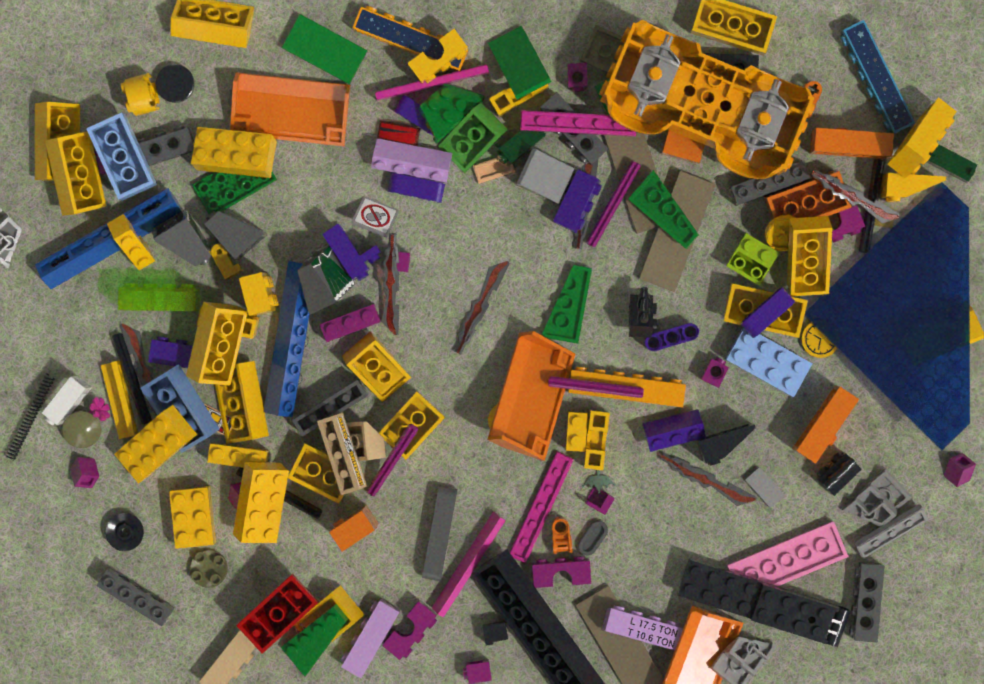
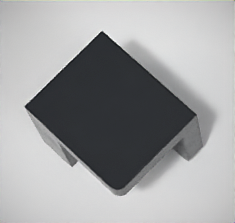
[482,621,508,646]

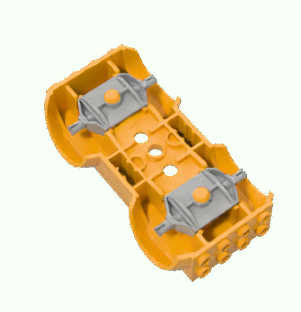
[599,20,815,179]

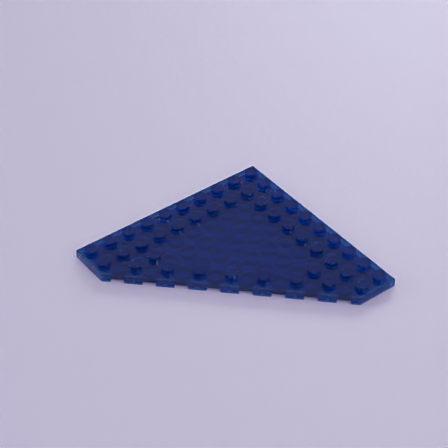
[804,182,970,452]

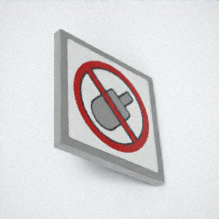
[351,196,399,238]

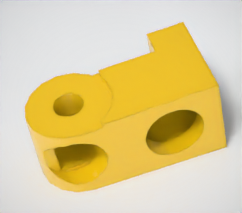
[211,243,243,280]

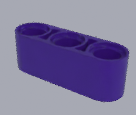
[394,95,433,135]
[387,172,445,203]
[740,287,795,338]
[644,323,699,351]

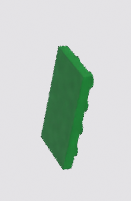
[282,14,368,85]
[488,26,552,100]
[192,171,277,215]

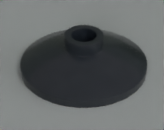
[105,513,144,551]

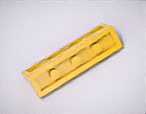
[101,361,138,439]

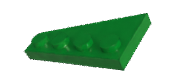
[628,170,699,249]
[542,265,592,344]
[281,604,348,677]

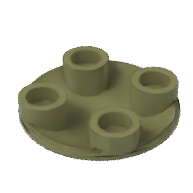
[62,410,101,448]
[189,549,228,588]

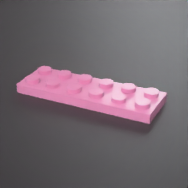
[727,521,848,586]

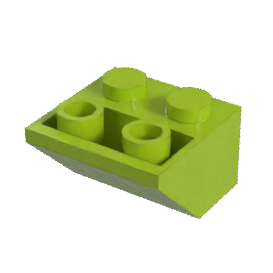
[726,233,779,286]

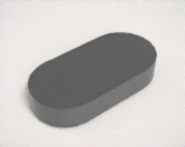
[578,520,608,556]

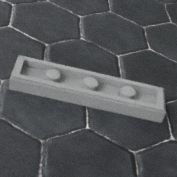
[854,504,928,559]

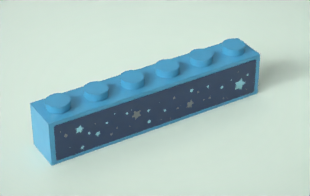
[840,20,915,134]

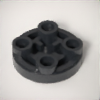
[156,64,195,103]

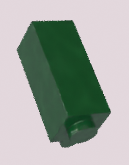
[494,131,546,166]
[927,145,978,183]

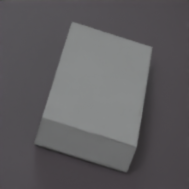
[744,467,785,508]

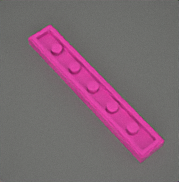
[375,65,489,101]
[520,110,636,137]
[510,451,574,563]
[432,512,505,617]

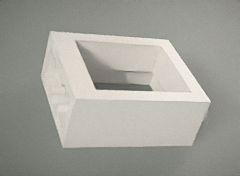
[42,376,92,425]

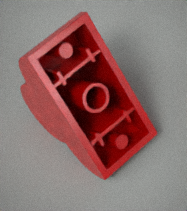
[236,574,319,654]

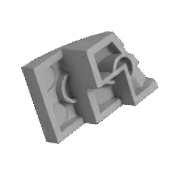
[0,208,22,268]
[843,468,912,527]
[710,637,777,684]

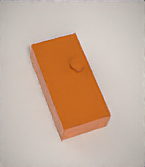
[661,86,713,164]
[810,128,894,159]
[763,170,852,220]
[792,385,859,464]
[329,504,379,552]

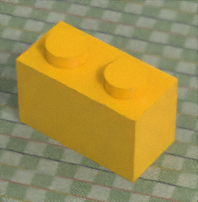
[566,411,588,452]

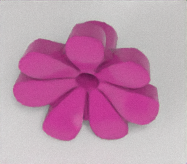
[89,397,110,421]

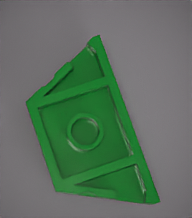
[419,84,485,144]

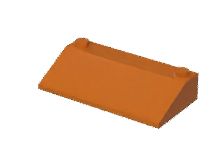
[230,72,351,147]
[487,331,575,461]
[662,606,744,684]

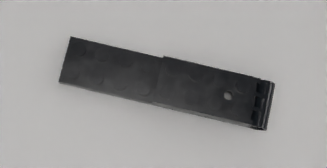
[677,558,851,647]

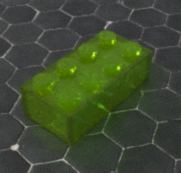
[118,283,200,312]

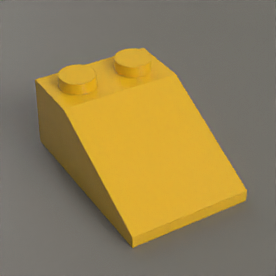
[880,173,946,203]
[342,331,411,402]
[294,585,365,642]

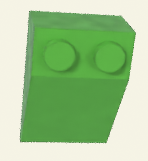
[438,103,508,173]

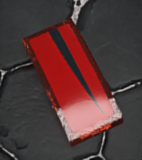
[377,121,421,146]

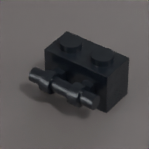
[629,287,657,338]
[816,452,862,496]

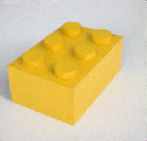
[239,272,279,316]
[379,391,446,460]
[288,442,345,504]
[169,486,216,549]

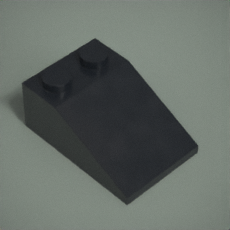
[696,423,756,466]

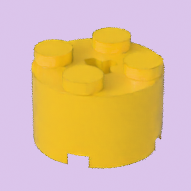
[121,73,160,116]

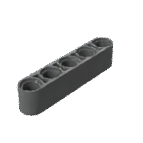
[422,486,458,581]

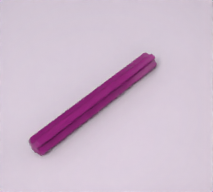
[586,161,641,247]
[548,376,644,398]
[366,424,418,496]

